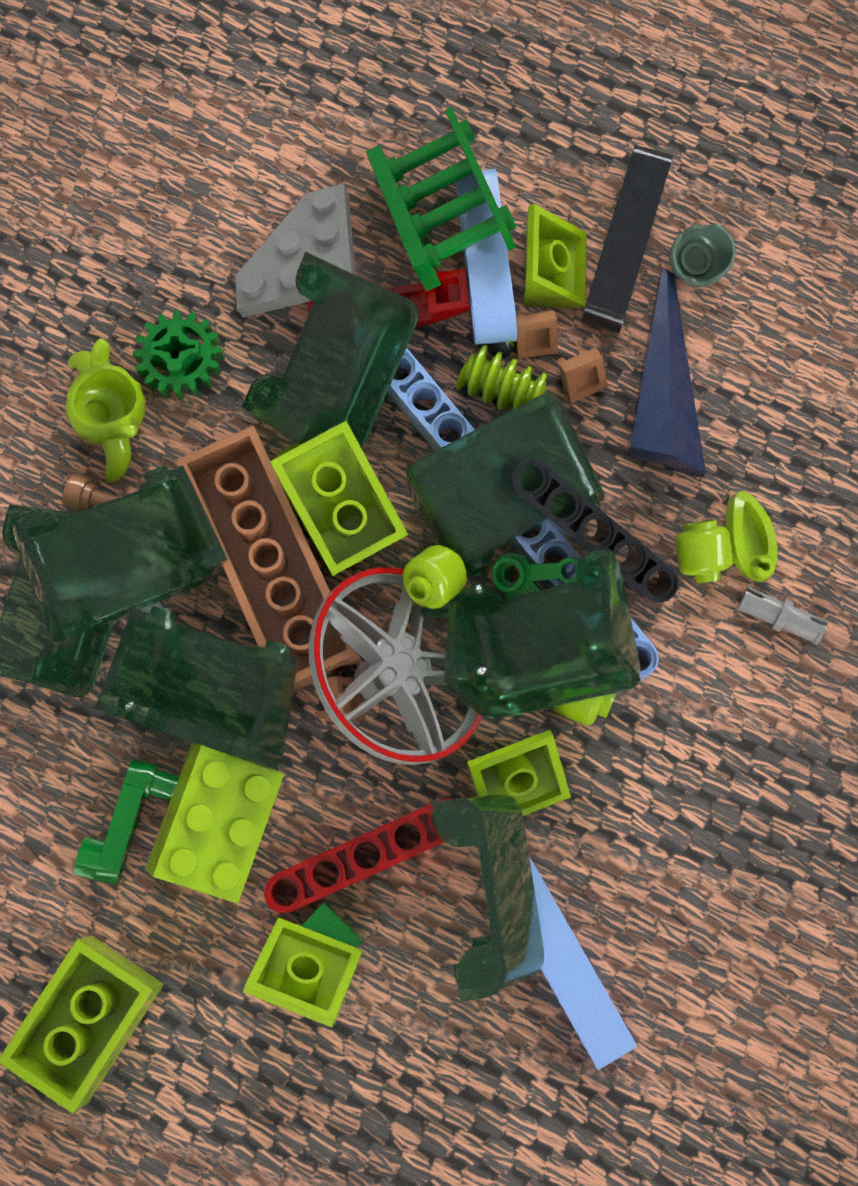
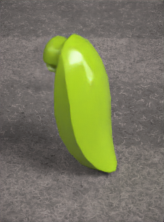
[725,491,778,582]

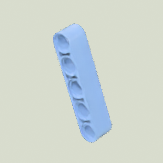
[456,169,517,345]
[487,850,637,1070]

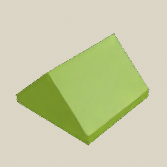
[523,203,587,308]
[466,730,571,829]
[243,917,363,1027]

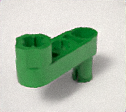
[73,759,179,886]

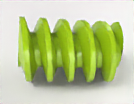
[456,344,548,425]

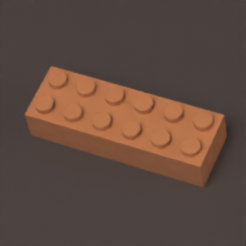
[176,425,361,697]

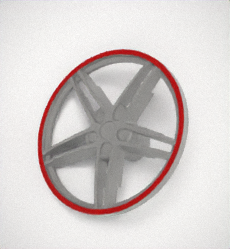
[309,567,489,765]

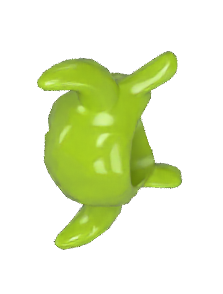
[65,338,146,483]

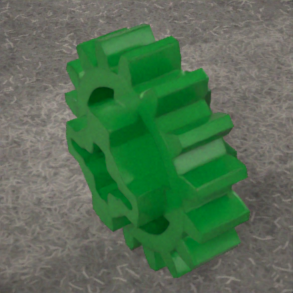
[133,310,224,400]

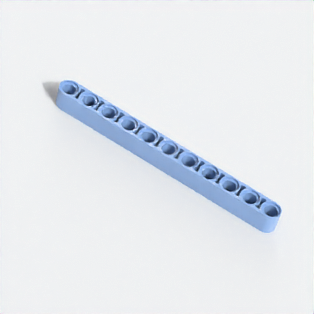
[355,319,659,682]

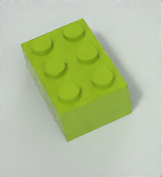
[145,743,284,904]
[0,936,164,1114]

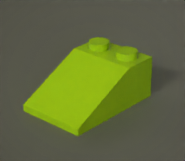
[270,421,408,577]

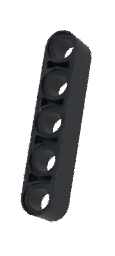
[581,145,673,333]
[501,455,679,603]

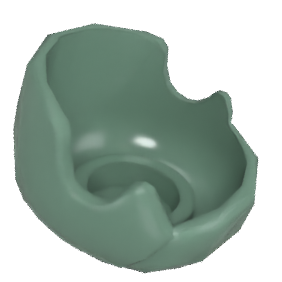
[669,223,736,287]

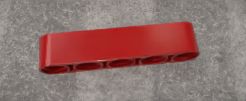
[264,798,468,913]

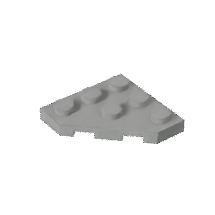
[235,183,357,318]

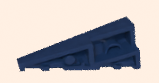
[626,268,705,477]

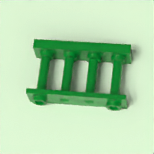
[366,107,517,292]

